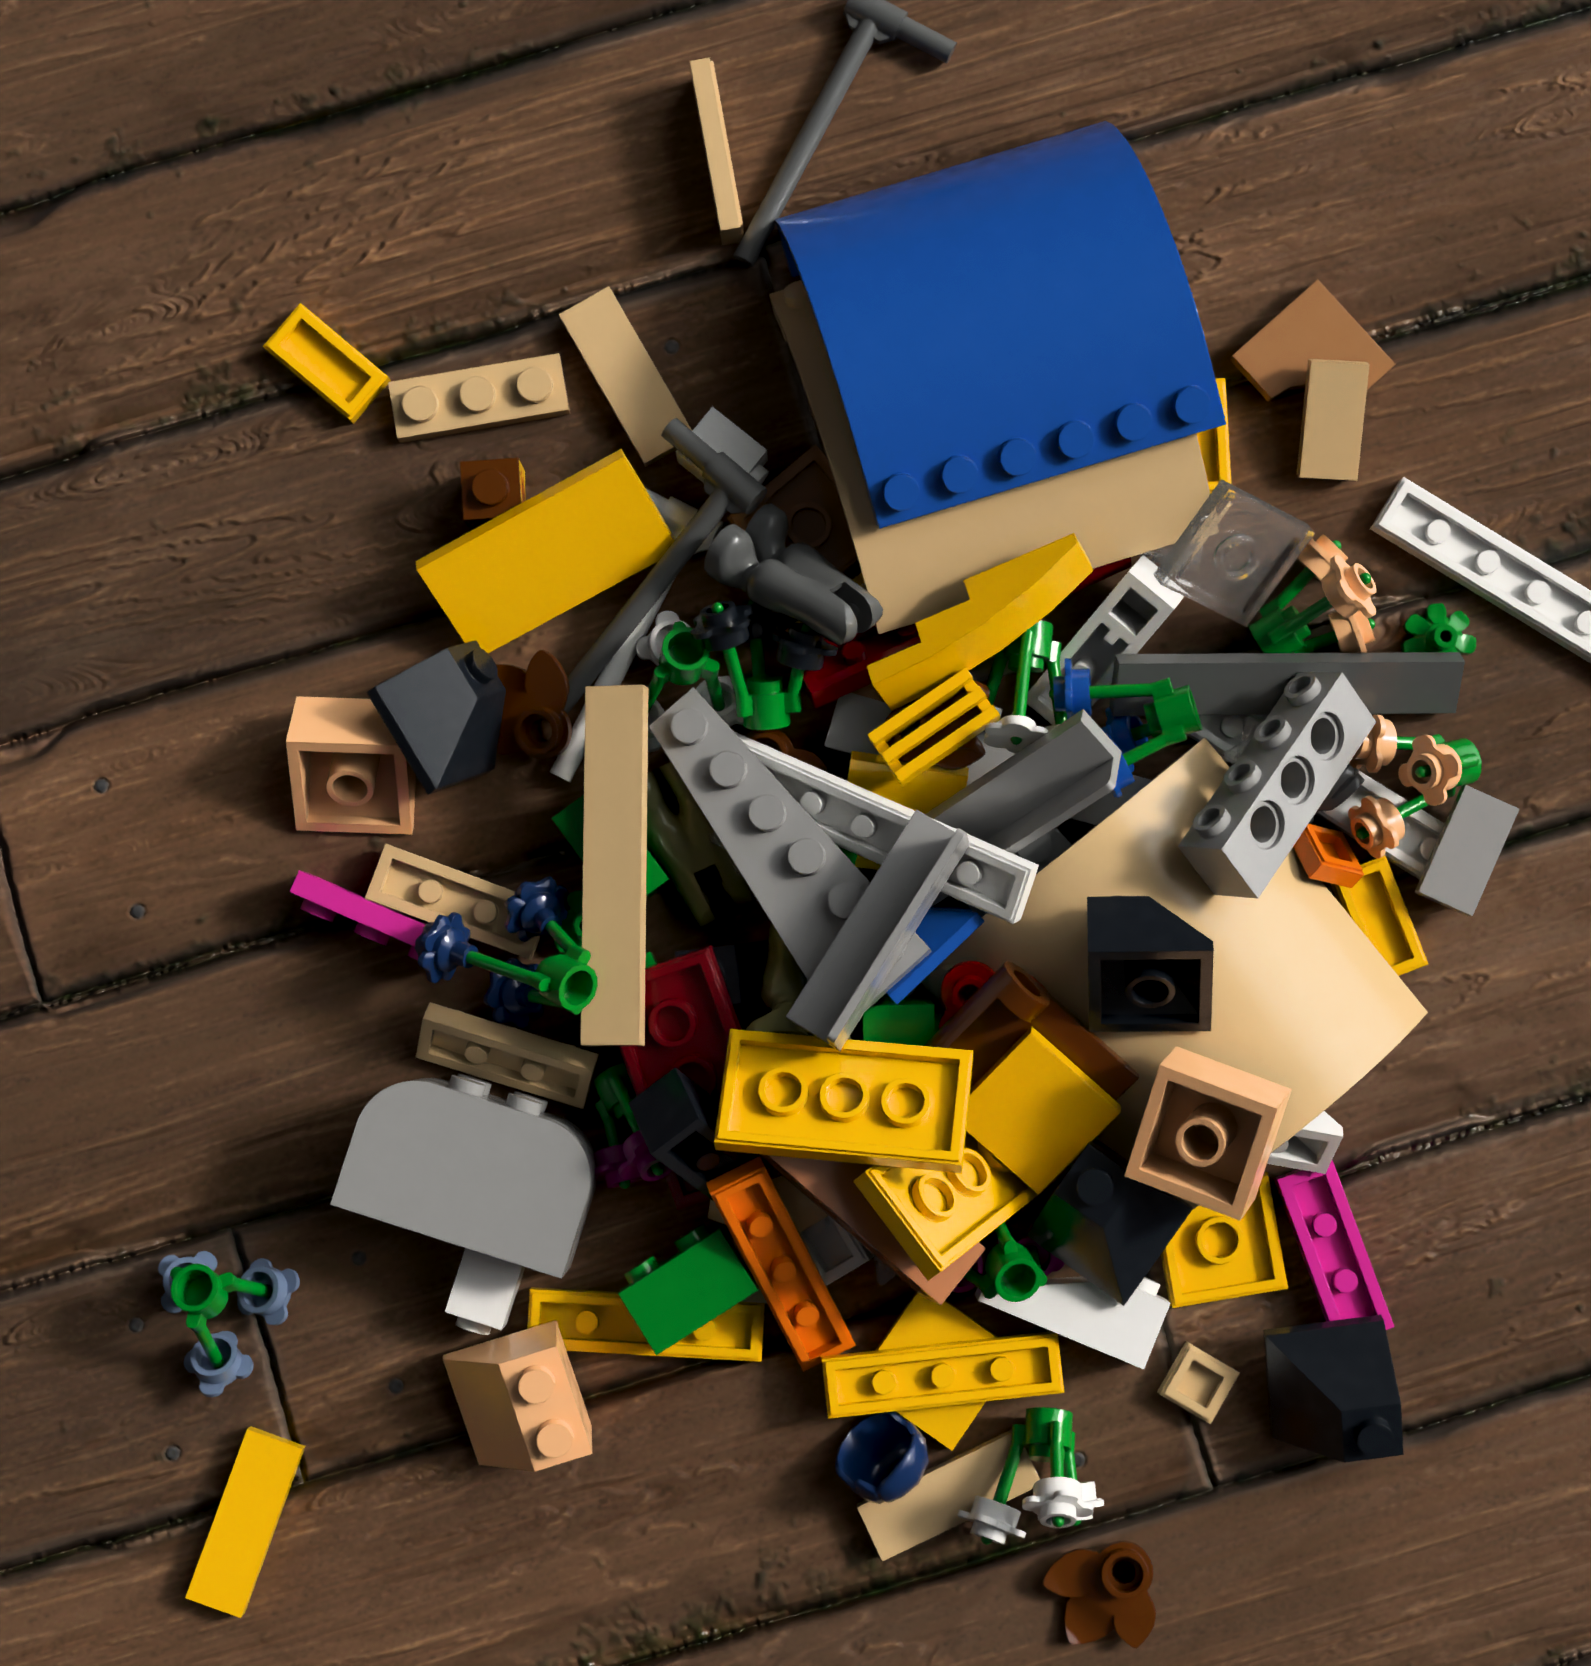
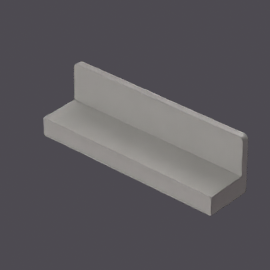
[925,709,1122,907]
[786,809,969,1051]

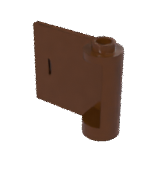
[923,961,1139,1101]

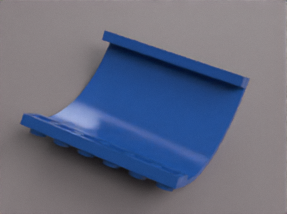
[775,121,1226,529]

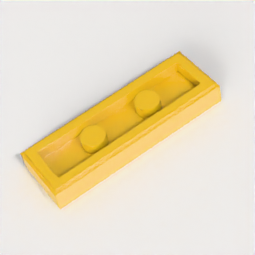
[185,1426,306,1618]

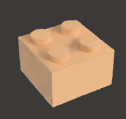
[1124,1046,1292,1221]

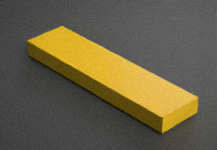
[527,1287,765,1362]
[821,1331,1064,1419]

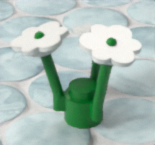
[984,620,1067,753]

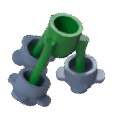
[158,1251,300,1397]

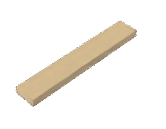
[581,685,648,1046]

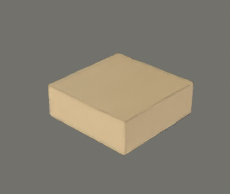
[1157,1341,1240,1424]

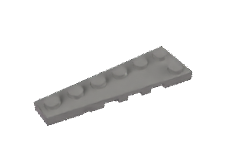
[649,687,932,1012]

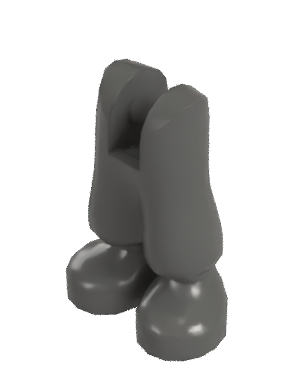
[704,503,883,646]

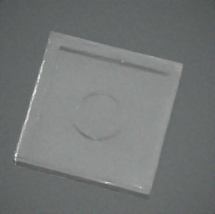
[1153,479,1315,627]

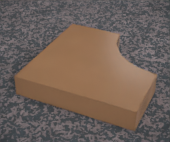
[1230,279,1396,402]

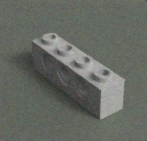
[1178,672,1376,899]

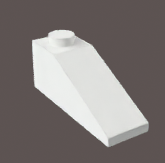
[1027,555,1188,725]
[974,1276,1171,1369]

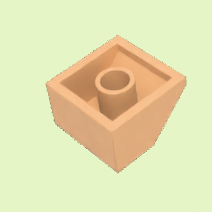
[286,696,416,835]
[443,1320,592,1472]

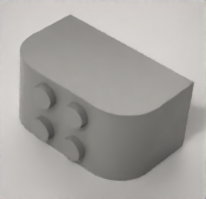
[330,1073,598,1279]

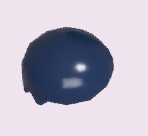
[834,1411,929,1504]

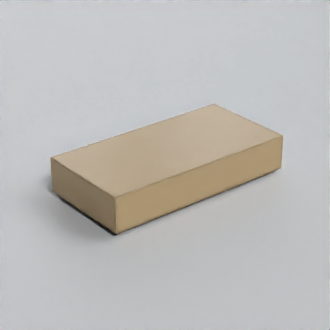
[1297,359,1370,481]

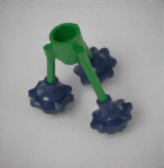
[415,876,598,1029]

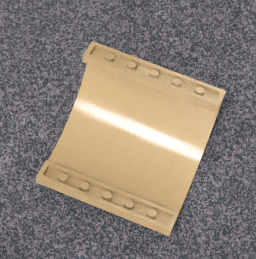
[769,280,1217,634]
[921,738,1428,1210]

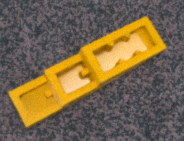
[867,533,1093,711]

